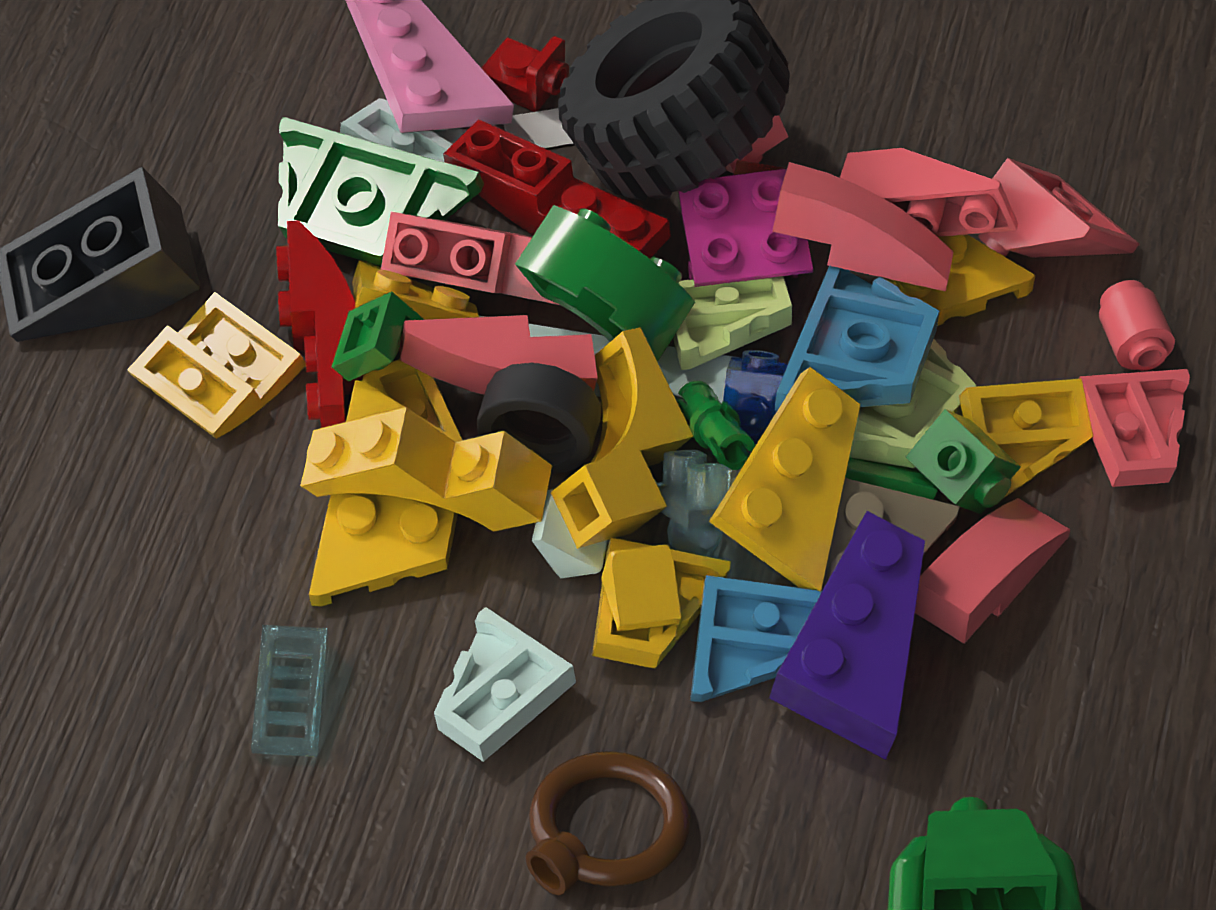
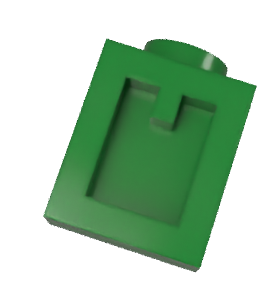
[332,291,425,381]

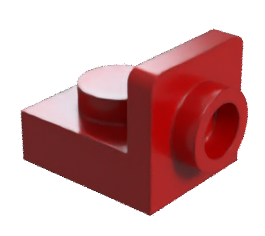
[481,36,569,112]

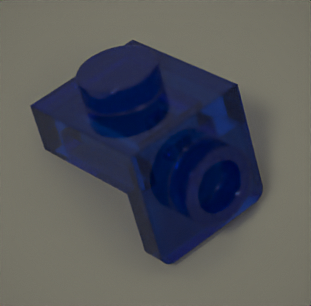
[723,350,788,446]

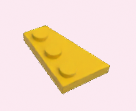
[709,367,860,591]

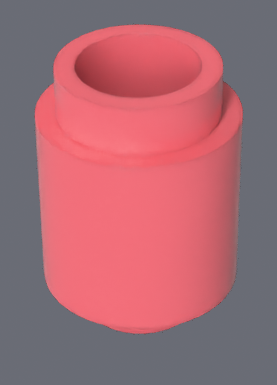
[1099,280,1175,371]

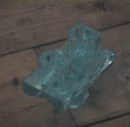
[657,450,731,557]

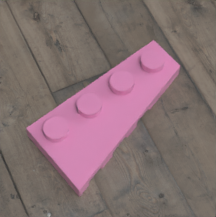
[345,0,514,133]

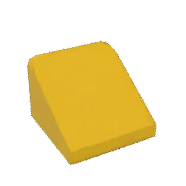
[601,545,681,631]

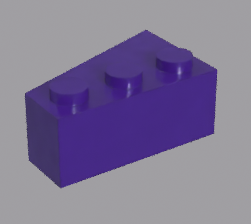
[769,511,925,760]

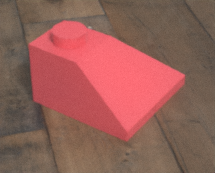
[978,158,1139,258]

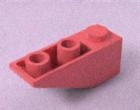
[840,148,1018,237]

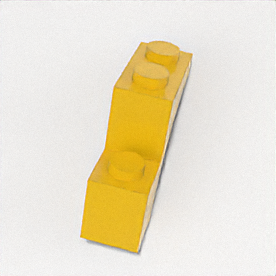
[550,327,693,549]
[300,407,552,532]

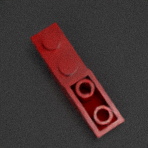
[443,119,671,259]
[276,220,363,428]

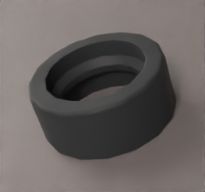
[477,362,601,474]

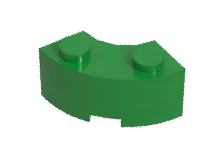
[515,205,695,361]

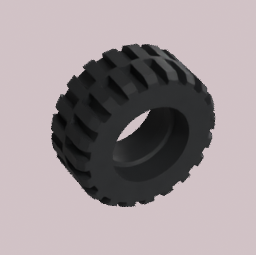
[559,0,790,201]

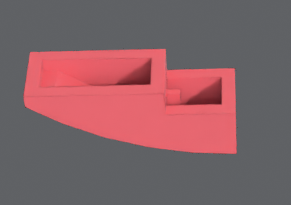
[772,162,954,291]
[399,315,598,395]
[915,498,1070,644]

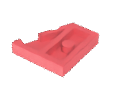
[1079,369,1190,487]

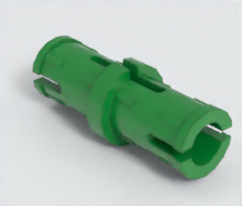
[676,381,755,470]

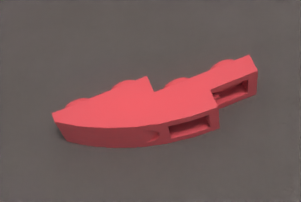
[381,212,559,305]

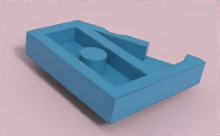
[690,575,822,702]

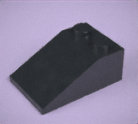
[0,167,201,342]

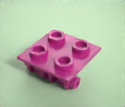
[678,169,813,287]

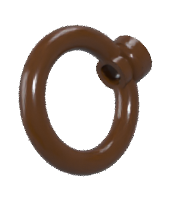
[526,751,690,895]

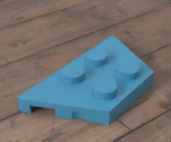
[775,266,939,412]

